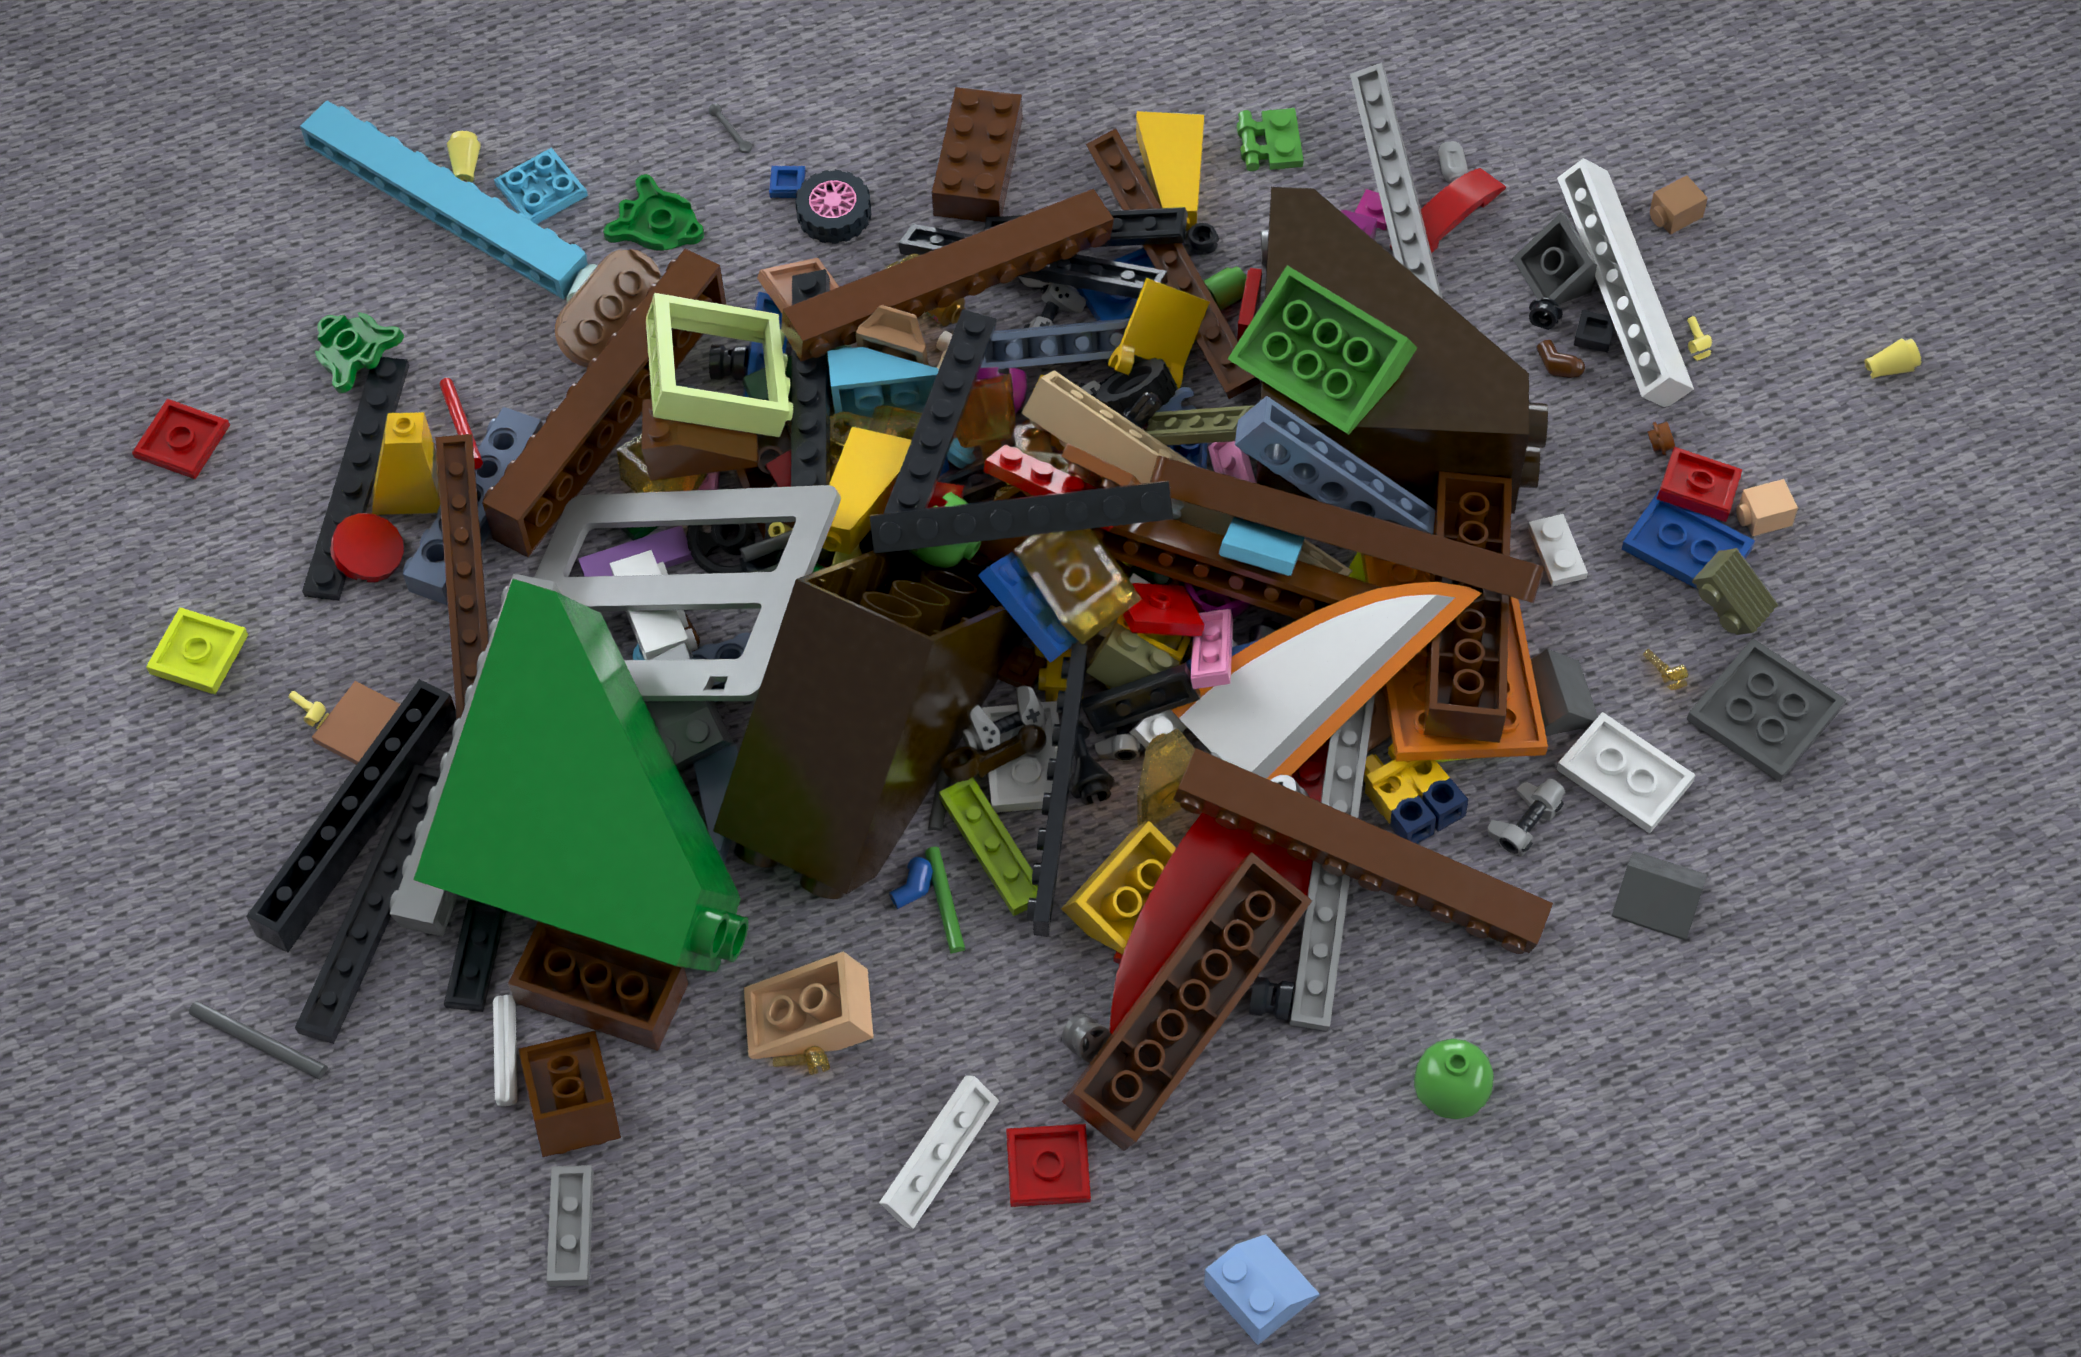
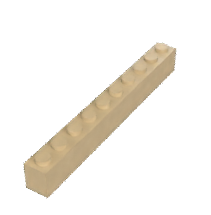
[1022,370,1352,576]

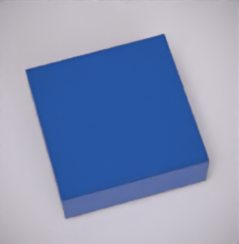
[769,166,806,198]

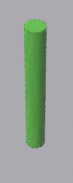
[925,847,965,954]

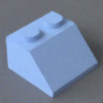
[1204,1234,1320,1345]

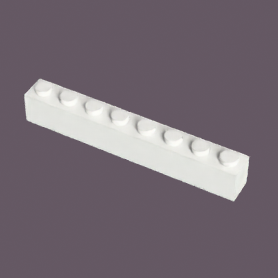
[1557,158,1694,407]

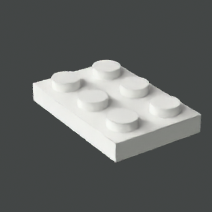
[982,701,1059,813]
[1557,712,1695,834]

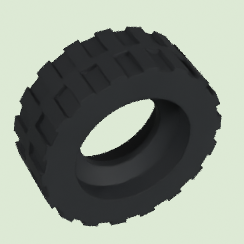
[1095,358,1178,416]

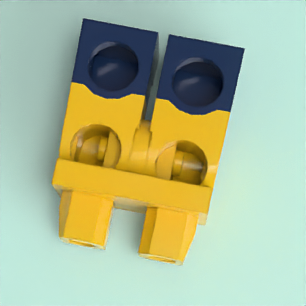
[1363,743,1468,844]

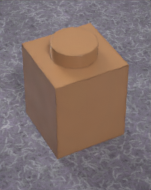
[1650,175,1708,235]

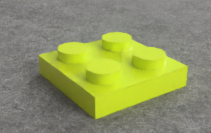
[146,607,248,695]

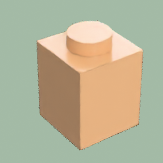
[1736,479,1798,536]

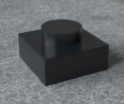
[1574,310,1615,353]

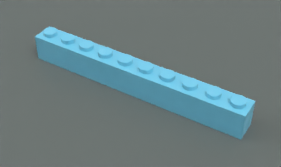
[300,100,588,299]

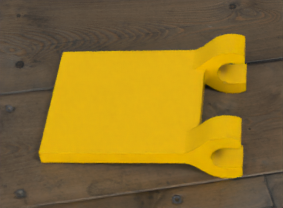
[1108,278,1210,390]

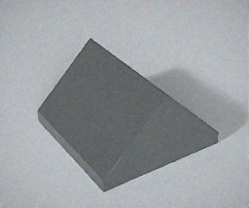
[1512,212,1597,305]
[1531,649,1598,736]
[1611,851,1707,941]

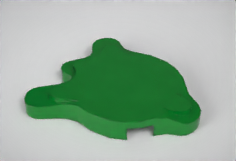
[603,174,704,251]
[315,312,404,393]

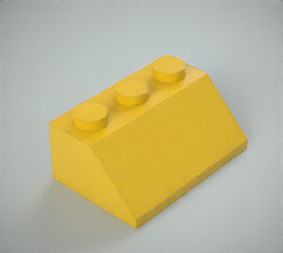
[1061,821,1176,954]

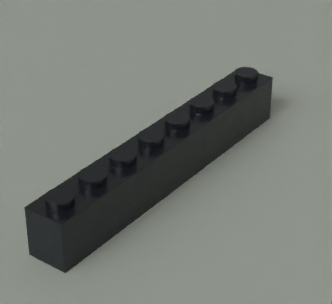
[246,679,456,953]

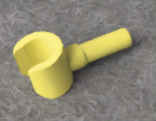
[1688,316,1712,361]
[289,691,329,729]

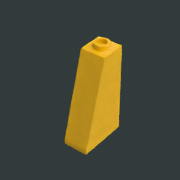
[1136,111,1204,231]
[371,412,440,515]
[822,427,912,554]

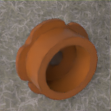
[1647,421,1675,456]

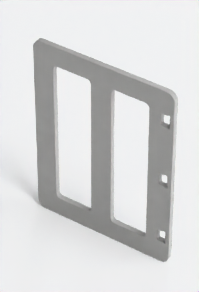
[534,485,841,701]

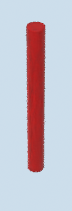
[439,378,483,470]

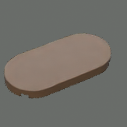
[555,249,661,367]

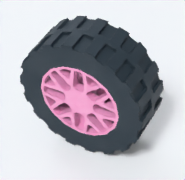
[795,169,872,244]

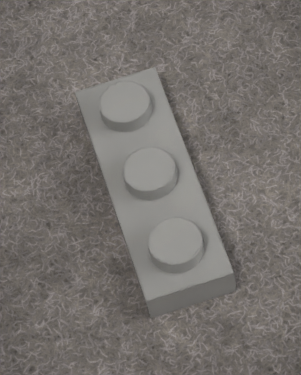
[546,1165,594,1287]

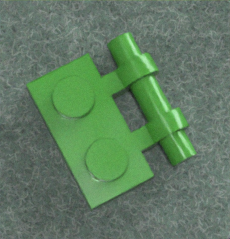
[1236,108,1304,171]

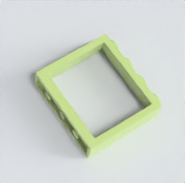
[646,293,793,437]

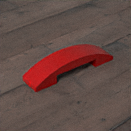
[1390,168,1506,253]

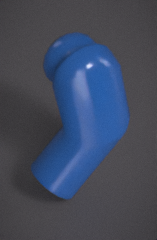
[889,857,933,909]

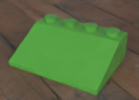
[1228,265,1417,435]

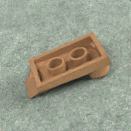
[856,305,929,366]

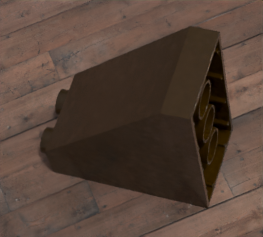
[1256,187,1548,514]
[713,548,1026,899]

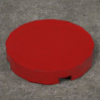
[330,513,404,583]

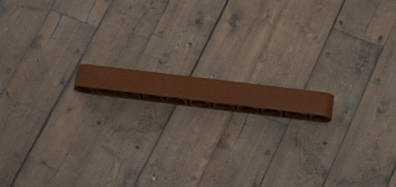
[1150,456,1545,603]

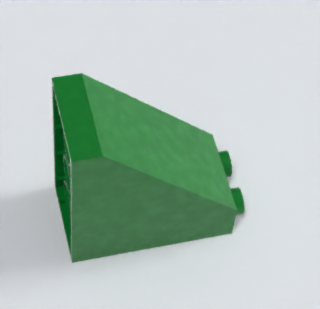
[413,578,749,972]

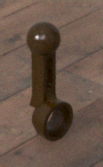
[941,724,1047,782]

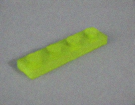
[939,777,1038,917]

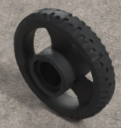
[687,488,773,574]

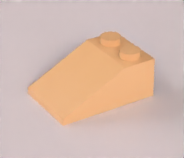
[744,951,874,1059]

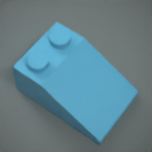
[827,347,938,426]

